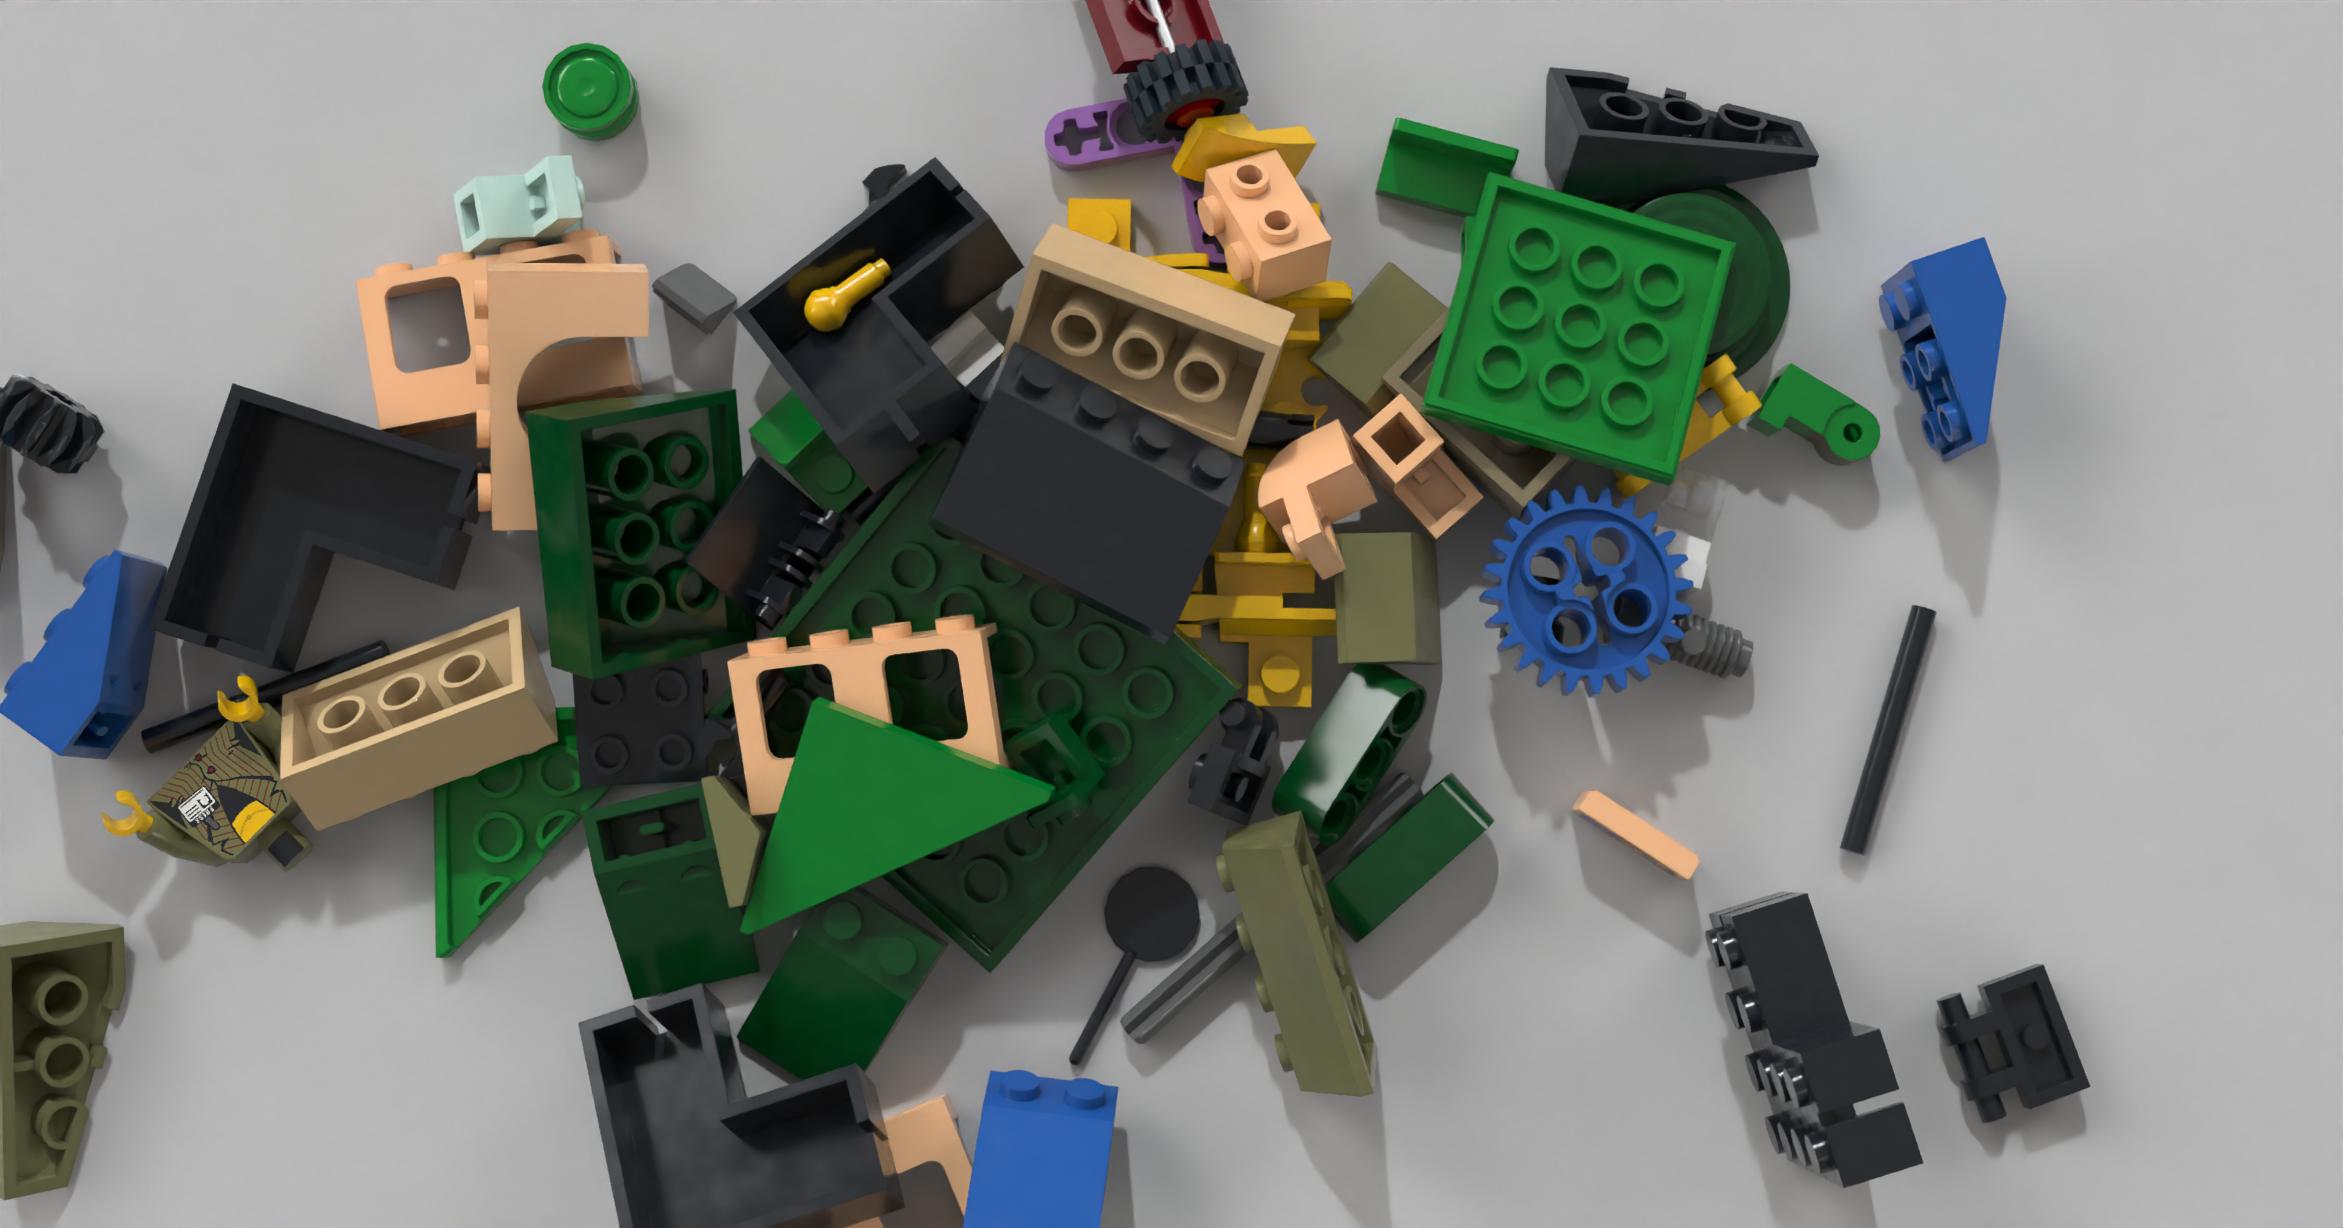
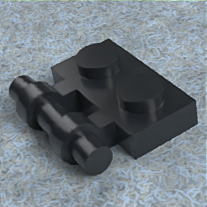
[1188,698,1279,826]
[1936,963,2091,1123]

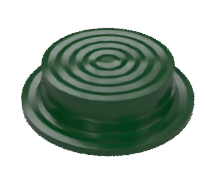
[1604,185,1790,391]

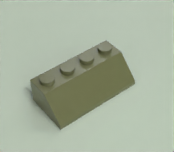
[1216,810,1378,1097]

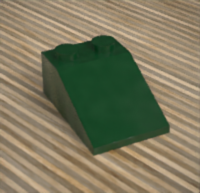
[736,886,949,1080]

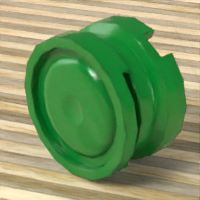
[542,43,640,141]

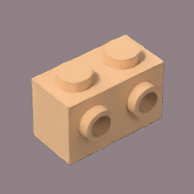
[1197,148,1332,301]

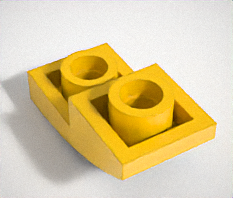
[1171,113,1317,183]

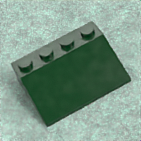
[526,388,757,680]

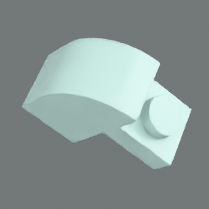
[453,155,585,255]

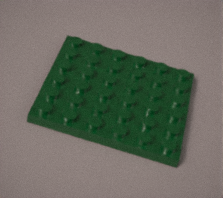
[705,431,1243,973]

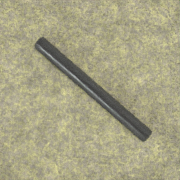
[1120,773,1424,1045]

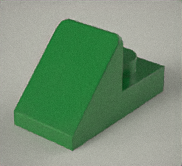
[748,389,869,517]

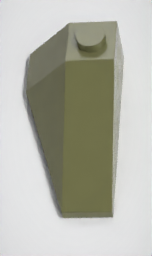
[0,921,125,1201]

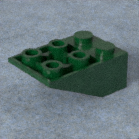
[581,784,761,1000]

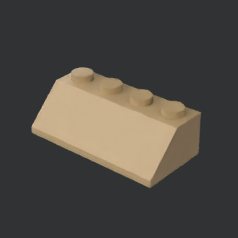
[999,223,1296,456]
[280,606,558,831]

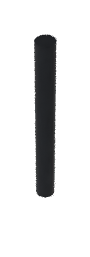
[1840,605,1937,856]
[141,640,390,754]

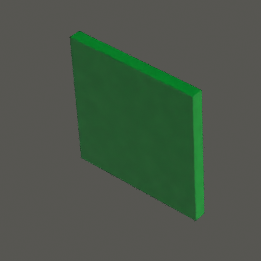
[1419,172,1736,486]

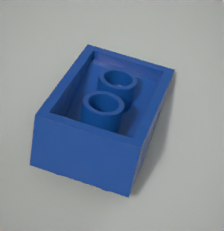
[963,1070,1119,1228]

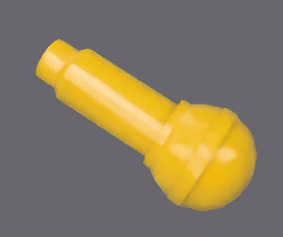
[804,258,892,332]
[1235,463,1280,553]

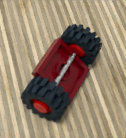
[1085,0,1249,144]

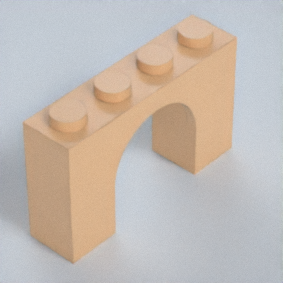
[474,263,649,531]

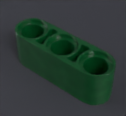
[1272,664,1427,846]
[1325,772,1495,943]

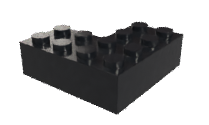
[733,157,1024,493]
[148,383,490,673]
[1705,891,1923,1188]
[578,983,905,1228]

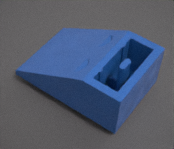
[1879,237,2007,462]
[0,549,166,760]

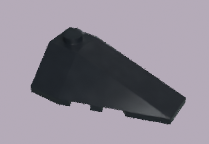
[1545,67,1819,205]

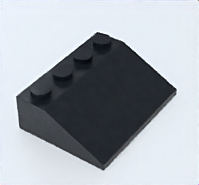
[928,342,1246,644]

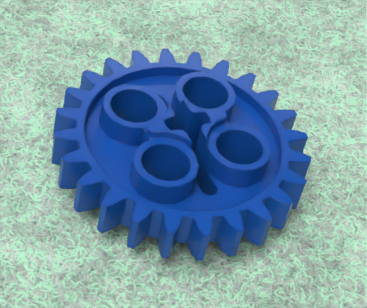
[1479,485,1694,698]

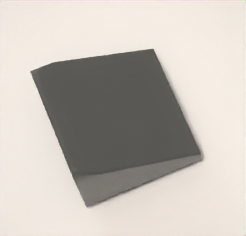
[652,263,737,335]

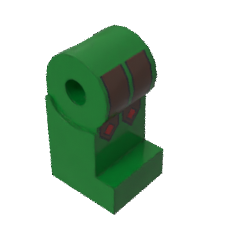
[1746,363,1881,466]

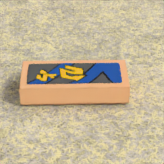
[1571,789,1701,880]

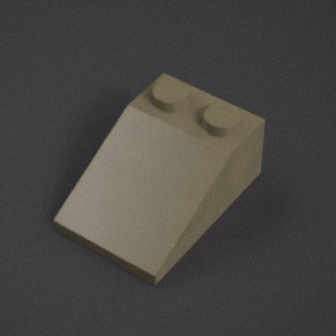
[1381,306,1578,520]

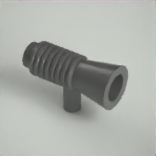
[1603,597,1753,679]

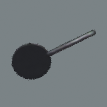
[1069,866,1200,1065]

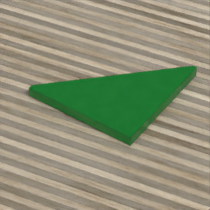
[739,697,1056,935]
[433,707,614,958]

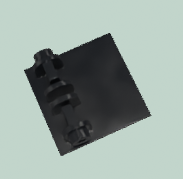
[684,456,848,631]
[572,653,709,787]

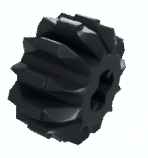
[0,375,105,474]

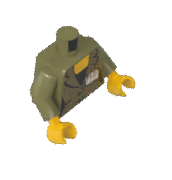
[101,675,314,872]

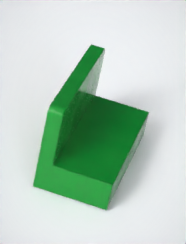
[1375,118,1519,218]

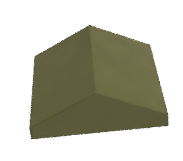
[1306,262,1447,420]
[1334,532,1442,665]
[701,776,772,908]

